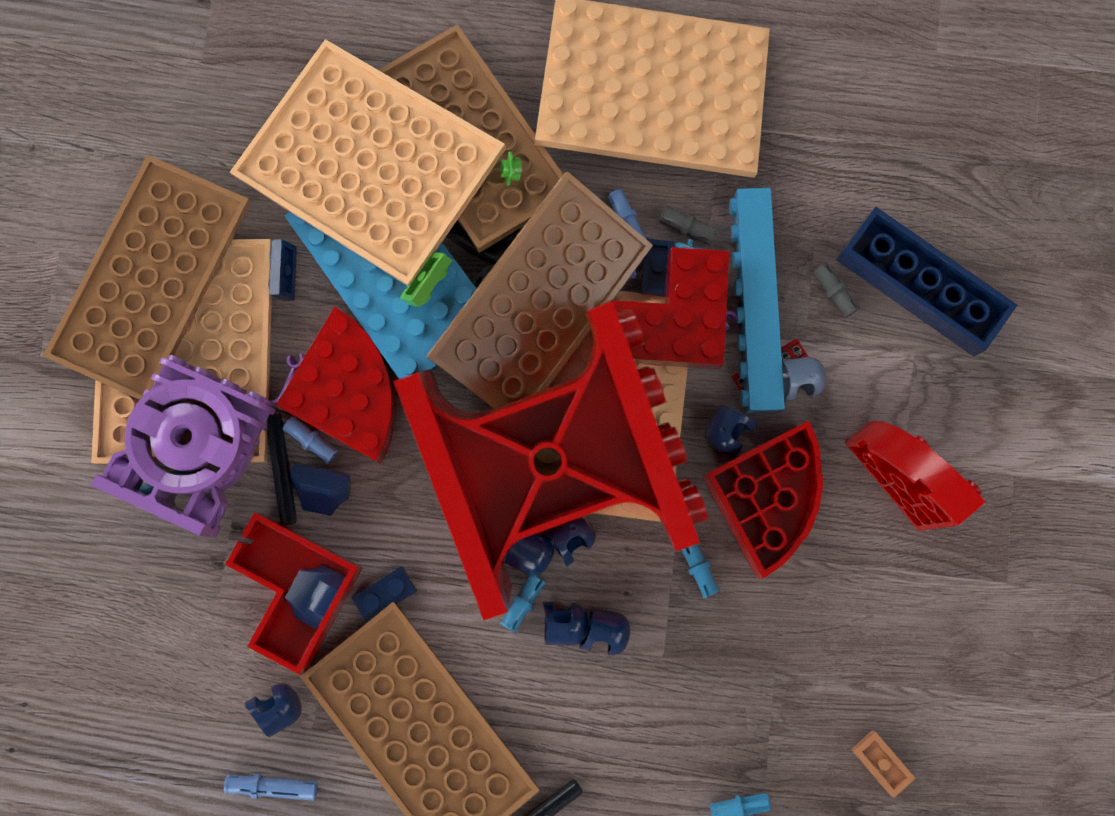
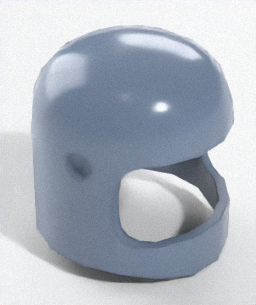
[782,357,826,402]

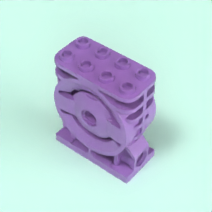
[91,355,276,538]

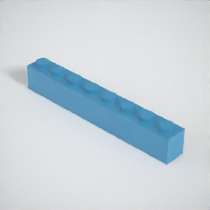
[729,188,785,414]

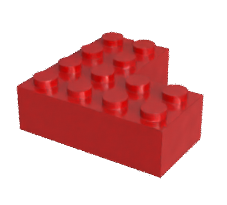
[611,247,729,370]
[225,512,363,675]

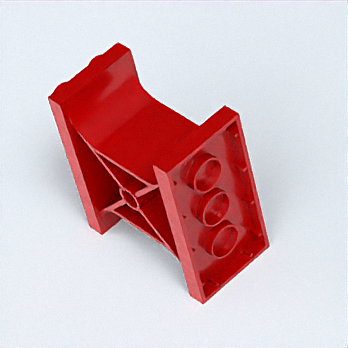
[394,301,709,621]

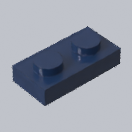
[268,239,297,301]
[641,239,674,297]
[352,566,417,623]

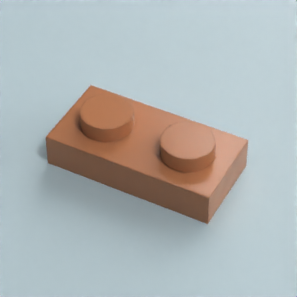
[851,730,916,798]

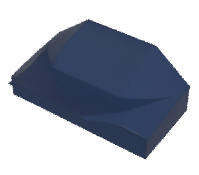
[290,463,351,516]
[285,564,346,629]

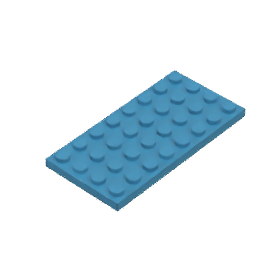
[284,212,476,379]

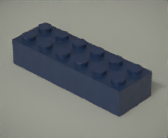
[836,207,1018,357]

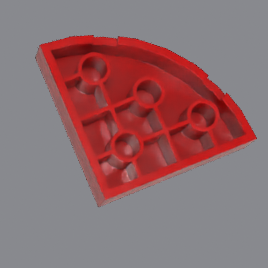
[276,306,396,464]
[702,420,823,579]
[844,420,986,531]

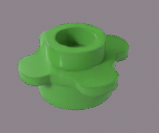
[500,152,522,186]

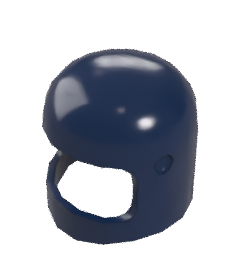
[705,405,758,455]
[544,516,596,567]
[504,533,554,576]
[543,601,588,646]
[579,607,630,655]
[244,683,302,738]

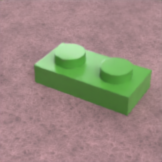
[399,252,452,308]

